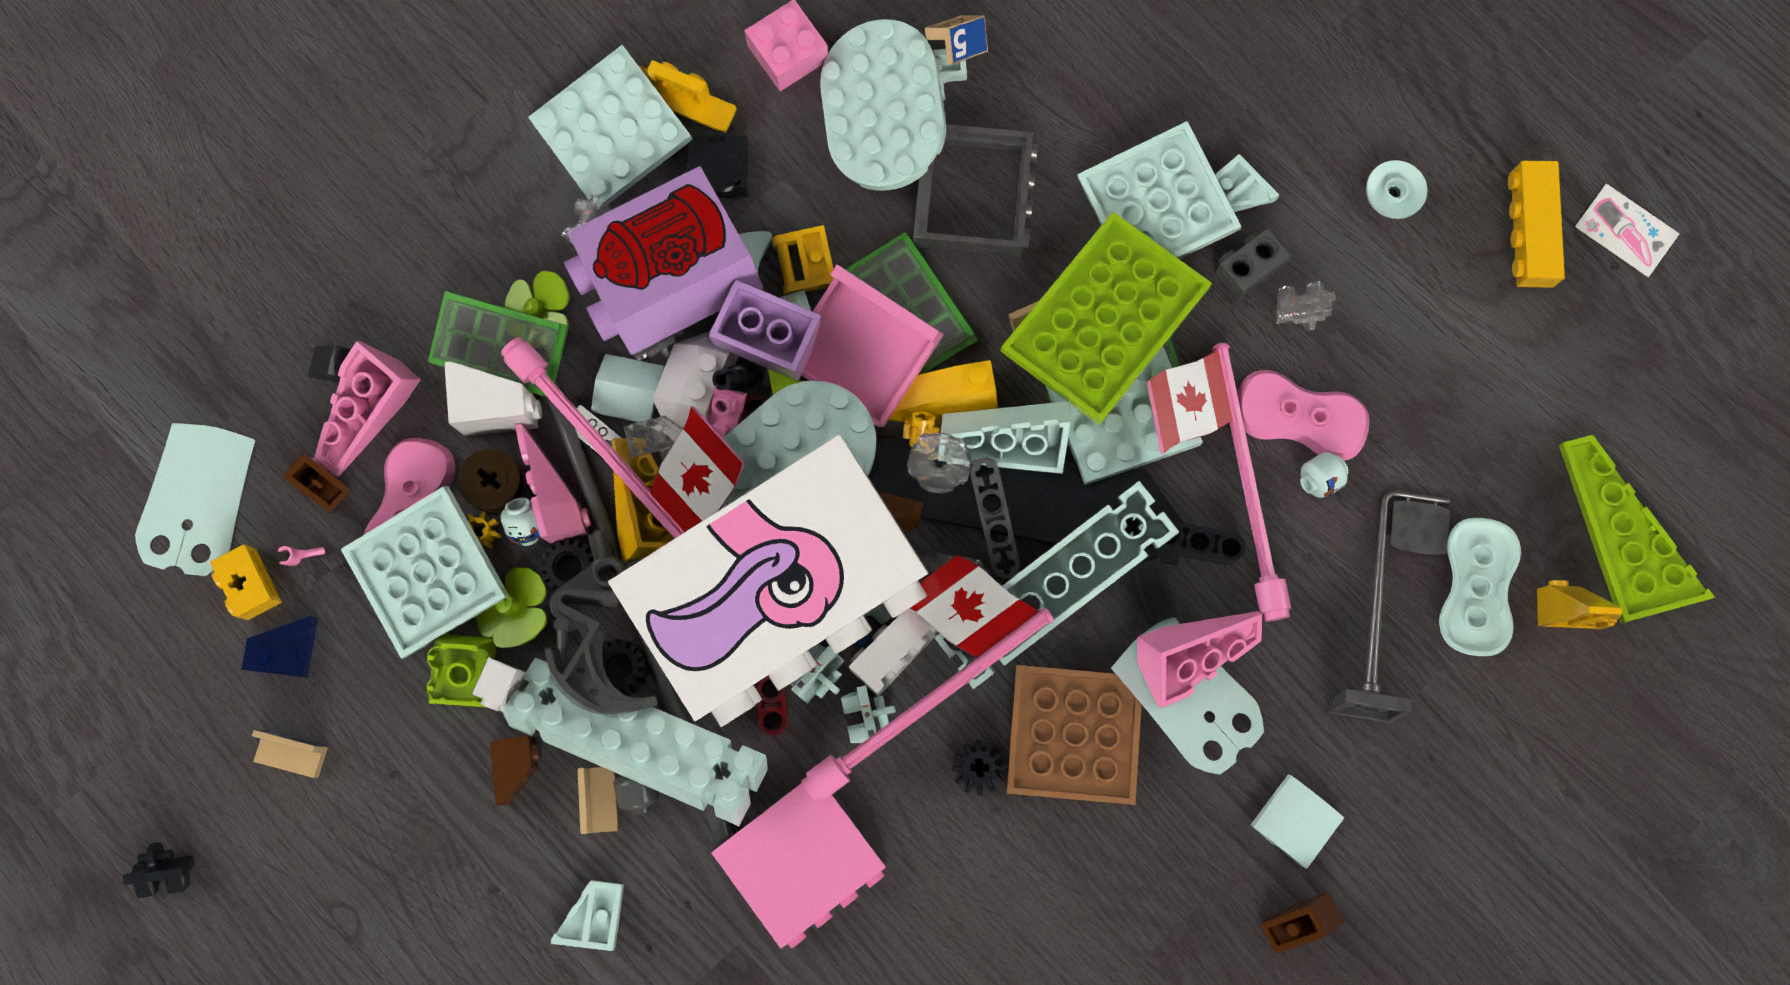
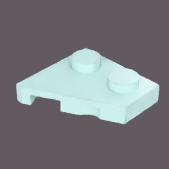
[1215,154,1279,212]
[551,880,624,951]

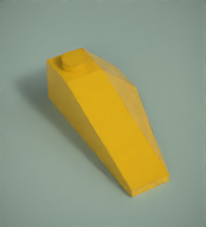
[889,360,998,424]
[611,438,675,563]
[1537,580,1622,629]

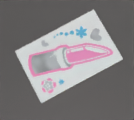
[1575,184,1680,277]

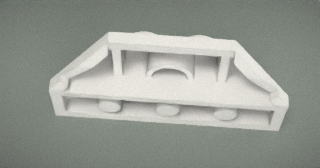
[652,331,738,442]

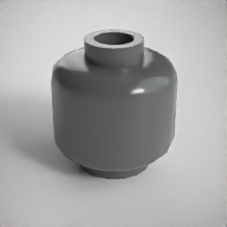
[613,774,659,815]

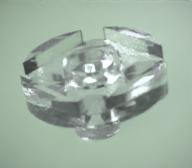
[907,433,972,493]

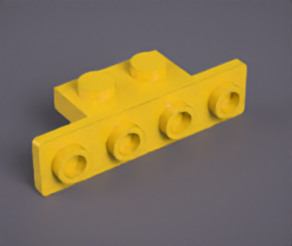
[638,60,737,133]

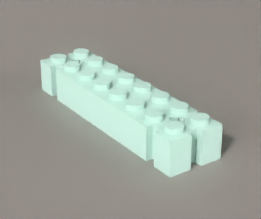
[934,481,1179,689]
[503,657,768,826]

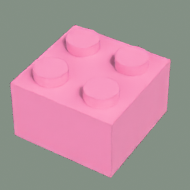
[744,0,828,92]

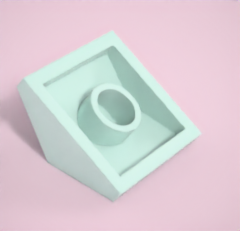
[591,354,665,425]

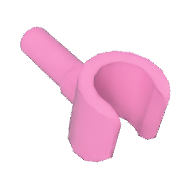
[278,546,326,566]

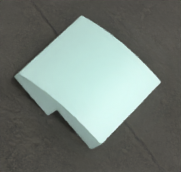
[1251,774,1344,869]

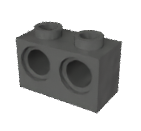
[1215,229,1291,301]

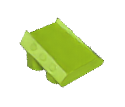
[427,633,497,707]

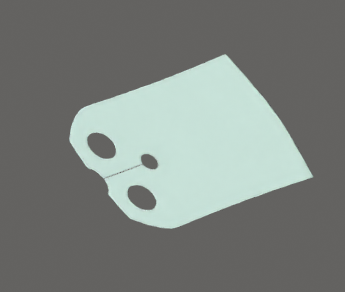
[135,423,255,576]
[1111,617,1264,775]

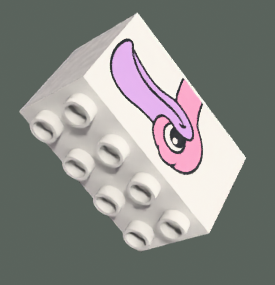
[608,434,929,727]

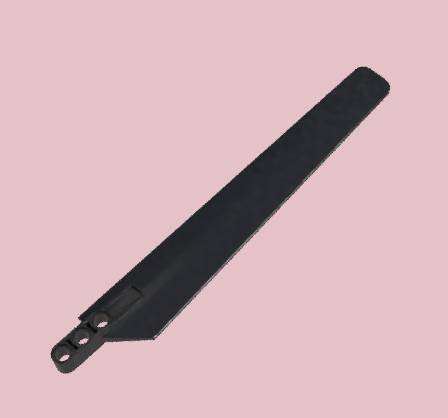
[663,420,1246,569]

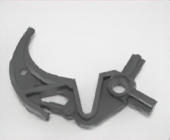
[544,530,658,715]

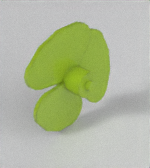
[505,271,570,349]
[475,567,548,649]

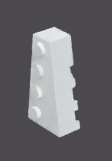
[849,608,939,697]

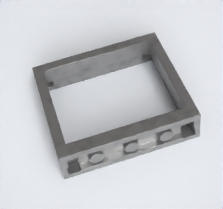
[913,124,1038,257]

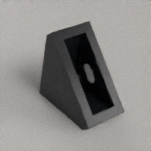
[308,344,351,382]

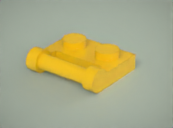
[771,225,834,296]

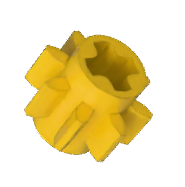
[903,412,941,449]
[468,511,501,549]

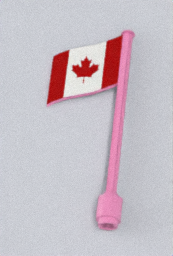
[501,337,744,538]
[1147,343,1292,622]
[801,555,1053,802]

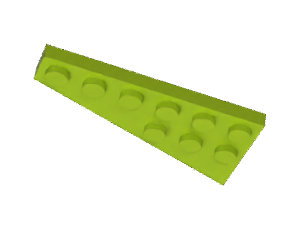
[1559,435,1715,623]

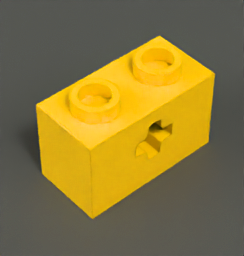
[210,544,282,620]

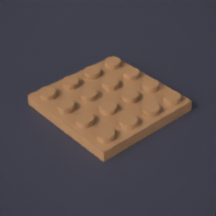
[1006,665,1142,805]

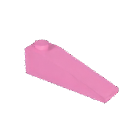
[314,341,421,477]
[515,423,592,546]
[1137,611,1262,708]

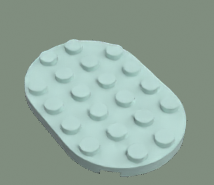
[820,19,946,191]
[721,381,877,509]

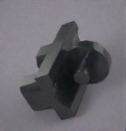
[122,842,195,898]

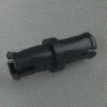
[712,364,761,390]

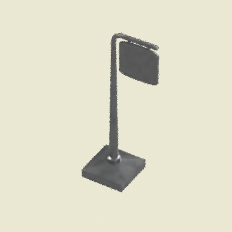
[1328,490,1450,723]

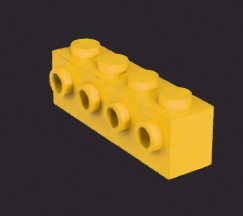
[1508,161,1565,288]

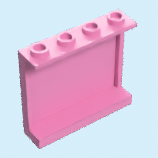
[801,265,944,428]
[711,783,886,949]

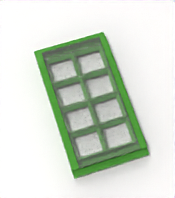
[845,233,978,375]
[428,291,569,397]

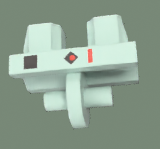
[790,644,844,704]
[841,685,896,743]

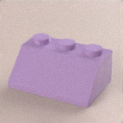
[709,280,821,381]

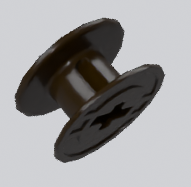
[458,448,527,515]

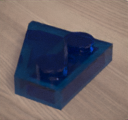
[241,616,318,678]

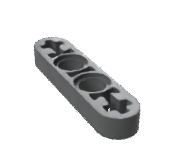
[971,457,1020,578]

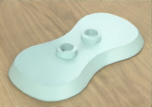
[1439,518,1521,656]

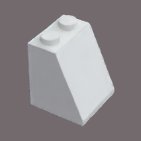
[445,361,542,437]

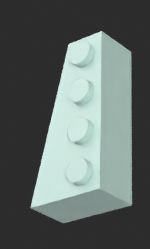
[938,401,1071,474]

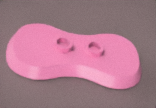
[1237,370,1369,461]
[364,438,456,535]

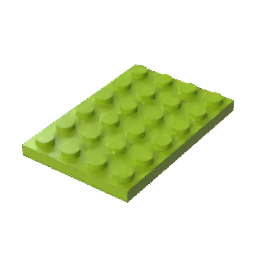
[1000,212,1212,426]

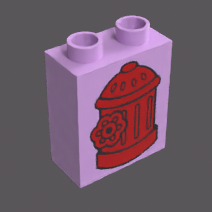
[564,166,764,355]

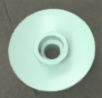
[1366,160,1427,219]

